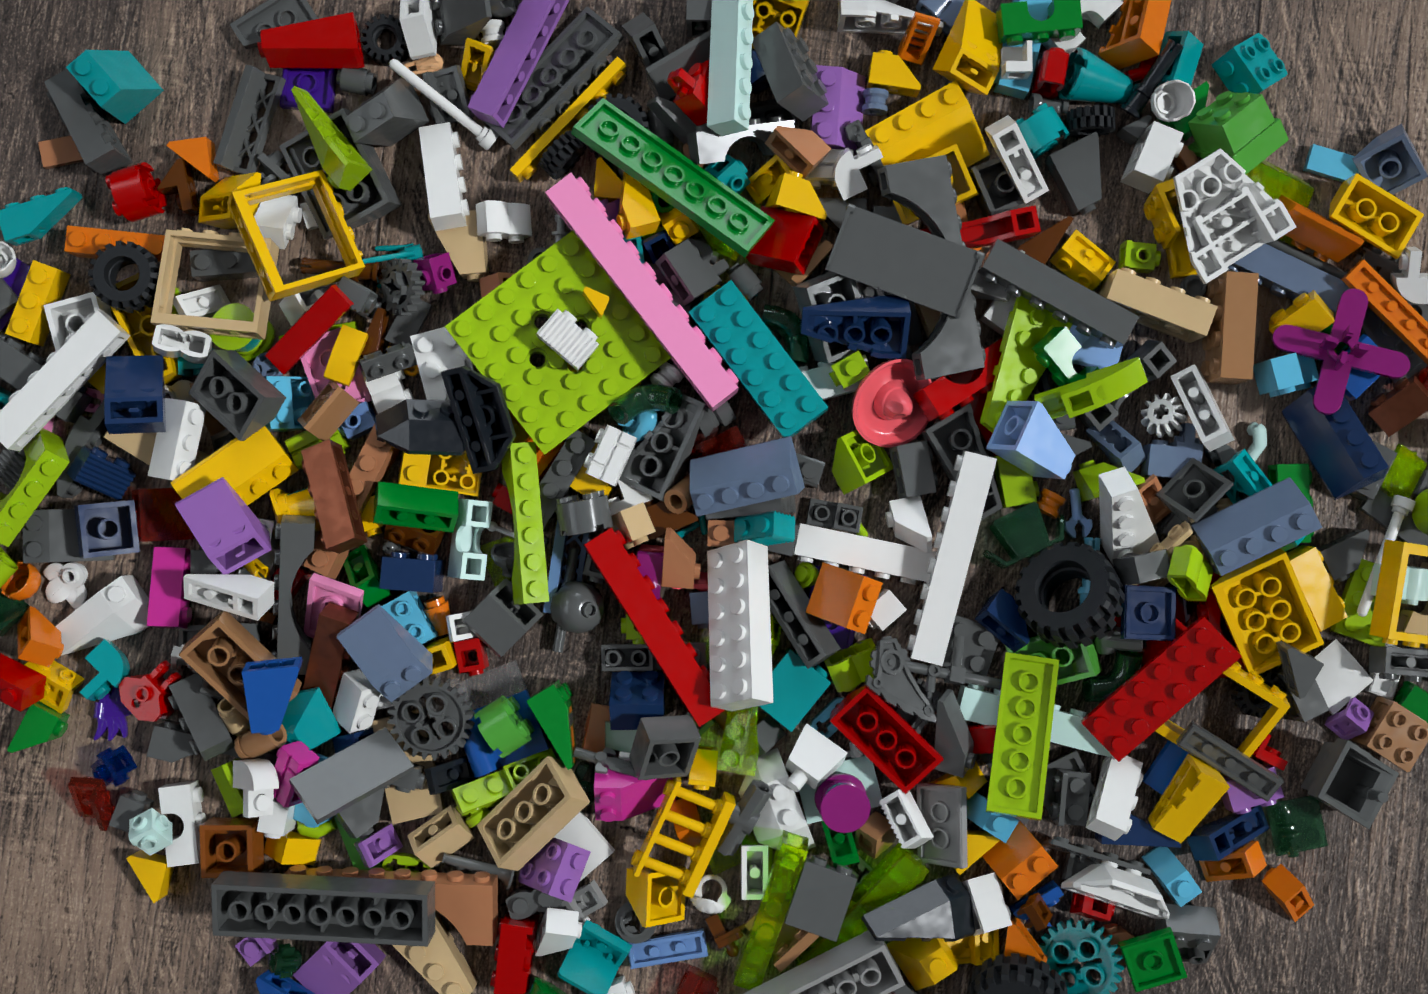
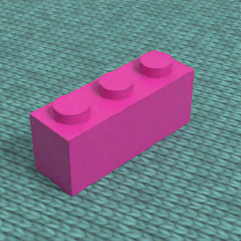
[147,547,192,629]

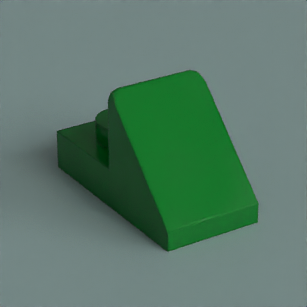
[821,821,860,868]

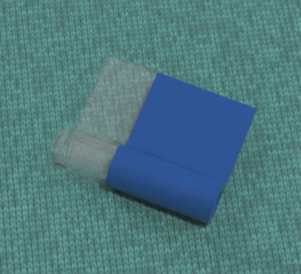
[444,660,550,778]

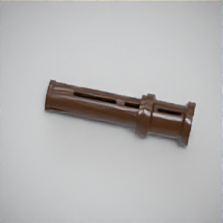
[301,257,383,284]

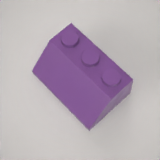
[810,65,866,154]

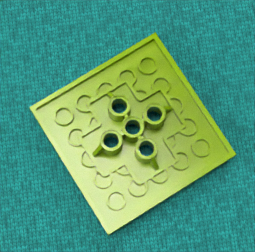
[444,230,671,455]

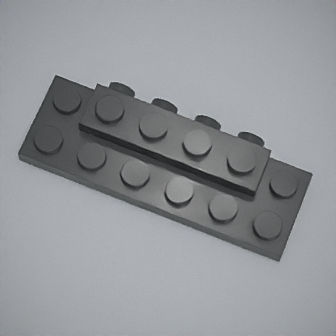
[483,6,624,151]

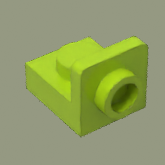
[829,350,870,389]

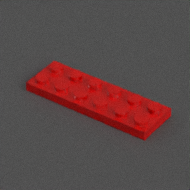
[1081,615,1242,762]

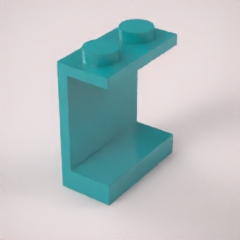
[759,648,831,732]

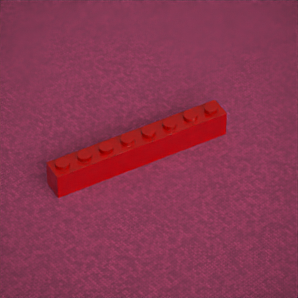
[583,527,725,727]

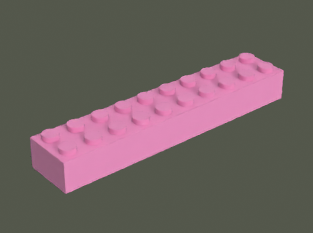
[545,173,739,412]

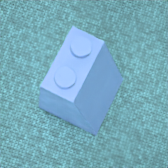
[986,401,1075,480]

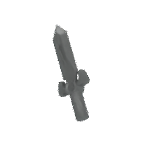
[573,747,651,780]

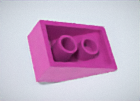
[594,766,676,822]

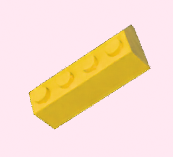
[170,426,298,506]

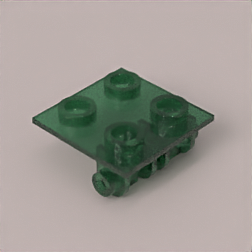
[1266,795,1328,858]

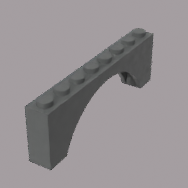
[877,155,986,380]

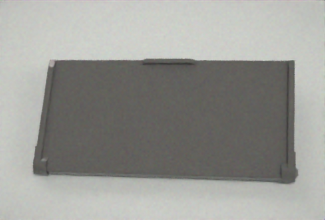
[825,203,985,319]

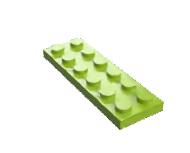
[986,652,1059,821]

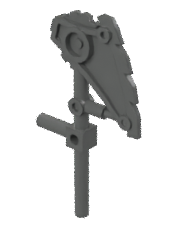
[865,636,1002,723]

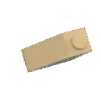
[428,210,489,282]

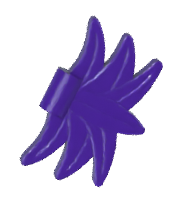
[93,686,132,741]

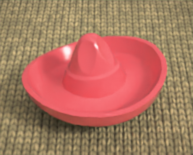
[852,359,932,448]

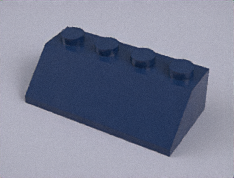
[1281,386,1389,500]

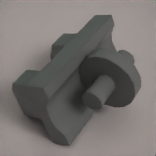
[257,150,299,196]

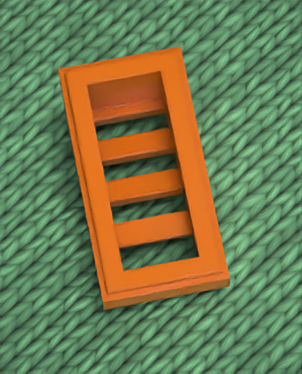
[898,12,940,65]

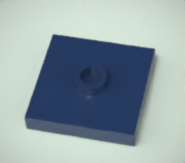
[1120,585,1176,641]

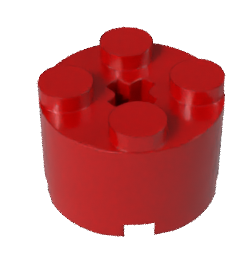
[105,162,167,222]

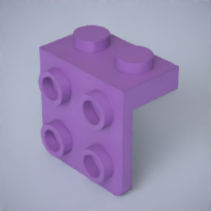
[518,837,591,903]

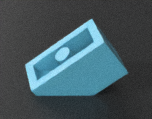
[967,792,1019,843]
[1141,847,1202,907]

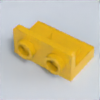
[1050,229,1116,290]
[24,660,84,714]

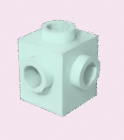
[128,808,173,856]

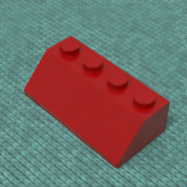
[830,685,944,794]

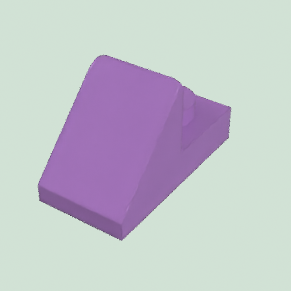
[354,823,403,868]

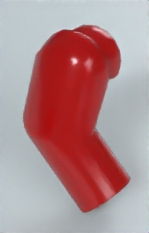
[1125,56,1158,82]

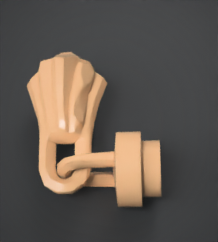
[404,53,444,96]

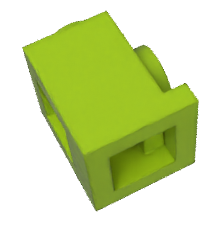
[1118,240,1161,273]

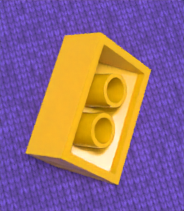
[1329,173,1424,259]

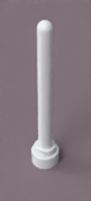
[389,59,499,151]
[1357,495,1416,617]

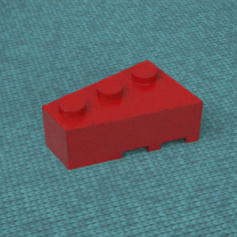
[490,911,539,994]

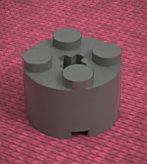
[555,490,613,536]

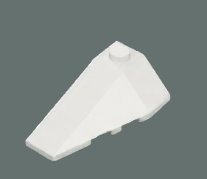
[55,575,150,656]

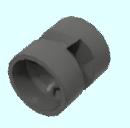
[699,401,737,438]

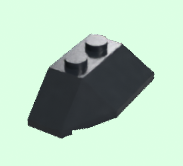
[441,366,516,474]
[375,399,466,455]

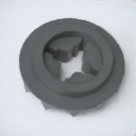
[615,901,657,944]

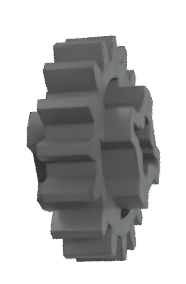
[379,258,425,316]

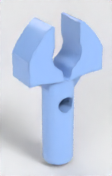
[1064,488,1092,538]

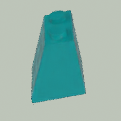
[66,50,164,124]

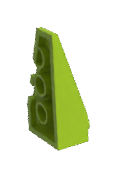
[291,86,372,191]

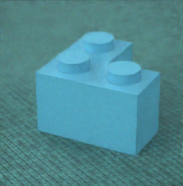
[1253,353,1319,398]

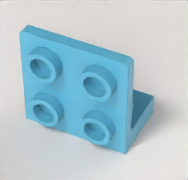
[381,591,439,644]

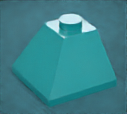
[280,687,342,750]

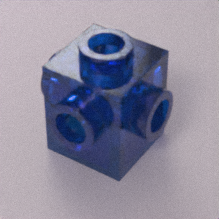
[91,745,137,788]

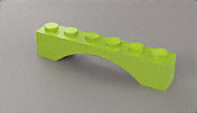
[502,442,549,605]

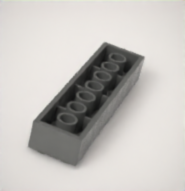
[211,871,435,947]

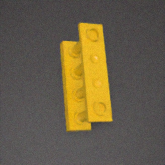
[631,777,736,898]

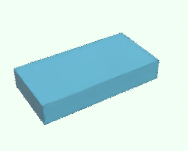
[1303,144,1359,182]

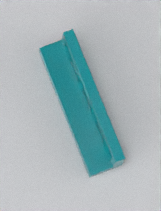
[1213,448,1306,551]

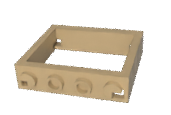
[150,227,279,340]

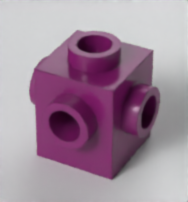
[413,252,457,294]

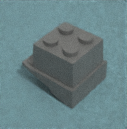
[1301,738,1399,829]

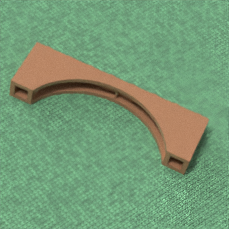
[284,865,498,946]

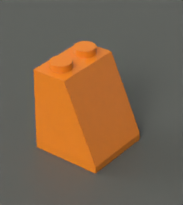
[805,562,883,634]

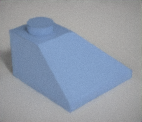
[1069,325,1123,369]

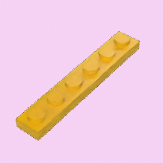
[510,56,626,183]

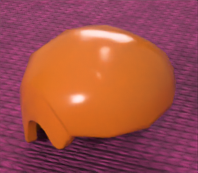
[1,560,41,601]

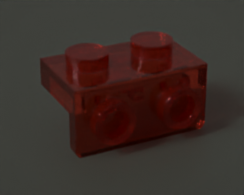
[68,776,115,831]

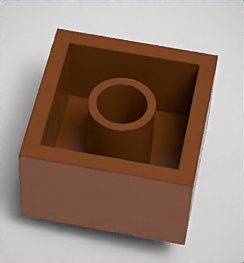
[199,817,264,878]

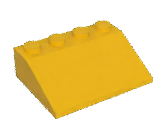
[865,80,990,168]
[1210,548,1324,675]

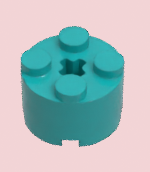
[1016,103,1070,159]

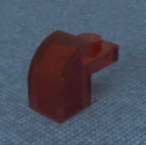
[690,426,746,459]

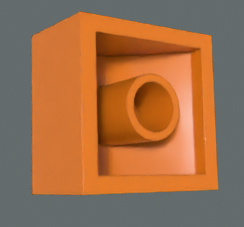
[982,821,1059,900]

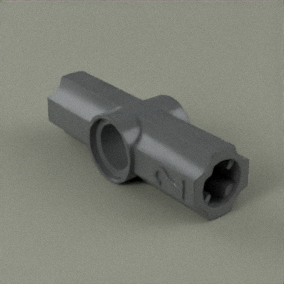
[716,779,773,856]

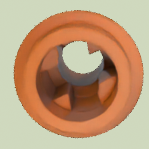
[423,595,450,636]

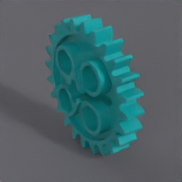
[1039,918,1124,994]

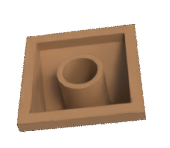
[297,380,359,441]

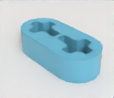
[810,697,845,738]

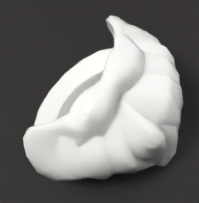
[690,874,732,914]

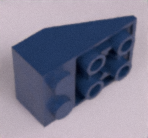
[104,355,166,434]

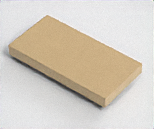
[371,710,445,825]

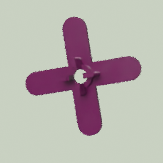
[1272,289,1410,415]

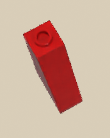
[257,12,365,68]

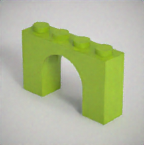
[0,428,70,547]

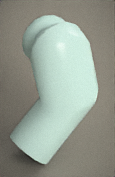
[1247,422,1267,461]

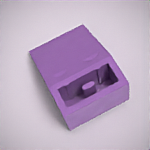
[175,477,271,574]
[293,941,386,994]

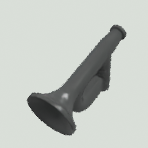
[441,853,515,890]

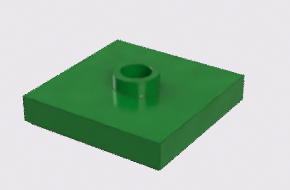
[1118,927,1187,993]

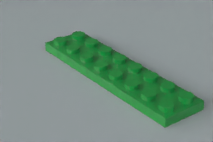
[571,98,775,257]

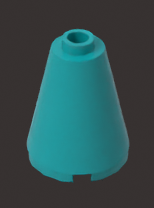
[1058,47,1134,104]

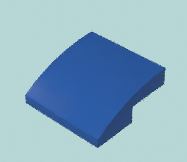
[1142,740,1194,795]

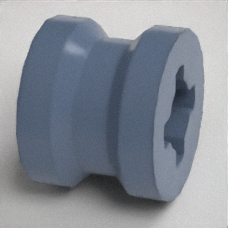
[862,88,889,116]
[253,352,283,377]

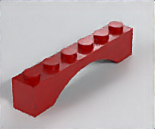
[919,205,1041,249]

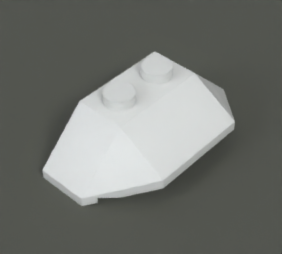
[739,747,816,856]
[1061,860,1170,919]

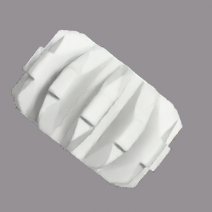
[1141,393,1187,438]

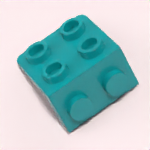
[1211,33,1288,94]
[557,919,632,994]

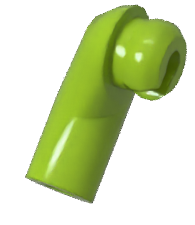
[296,818,338,839]

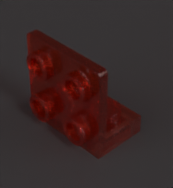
[132,488,195,542]

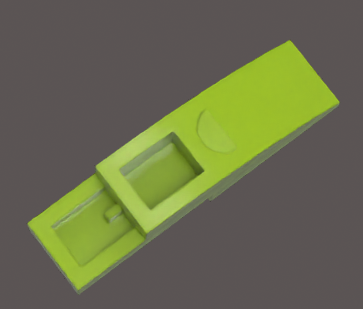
[1034,357,1148,419]
[451,748,556,816]

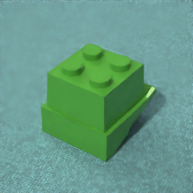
[1188,91,1289,174]

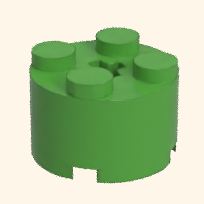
[474,695,535,758]

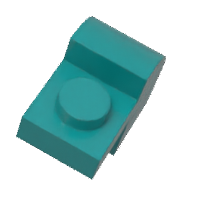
[80,639,130,701]

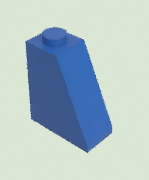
[242,657,303,735]

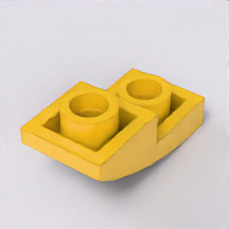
[324,325,369,387]

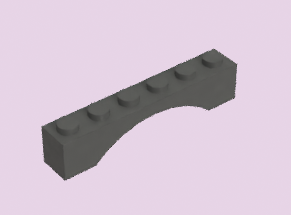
[272,515,316,675]
[147,720,280,766]

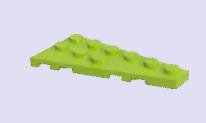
[980,296,1073,433]

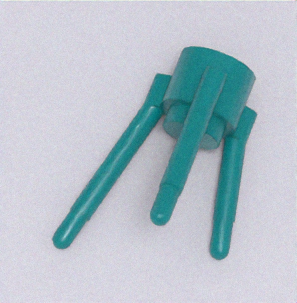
[362,243,424,289]

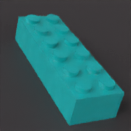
[689,280,828,438]

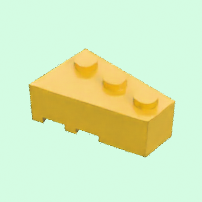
[1148,753,1230,843]

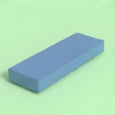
[628,928,708,969]

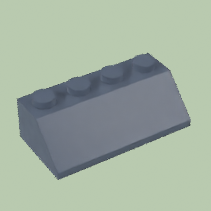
[690,436,805,517]
[1190,477,1322,576]

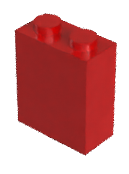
[746,206,825,276]

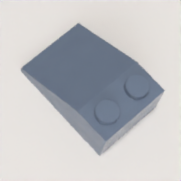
[337,604,433,702]

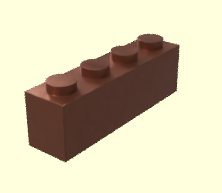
[301,439,367,554]
[303,602,359,710]

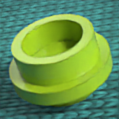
[794,562,819,588]

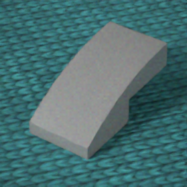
[556,880,608,922]

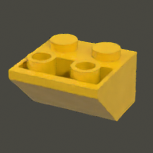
[198,172,261,229]

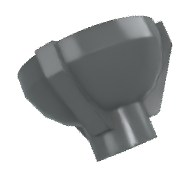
[491,542,514,577]

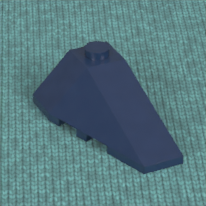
[801,296,911,359]

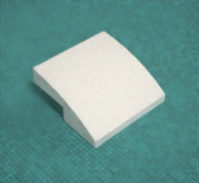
[1314,639,1373,715]
[554,811,615,882]

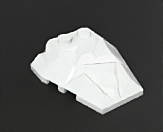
[1173,148,1296,284]

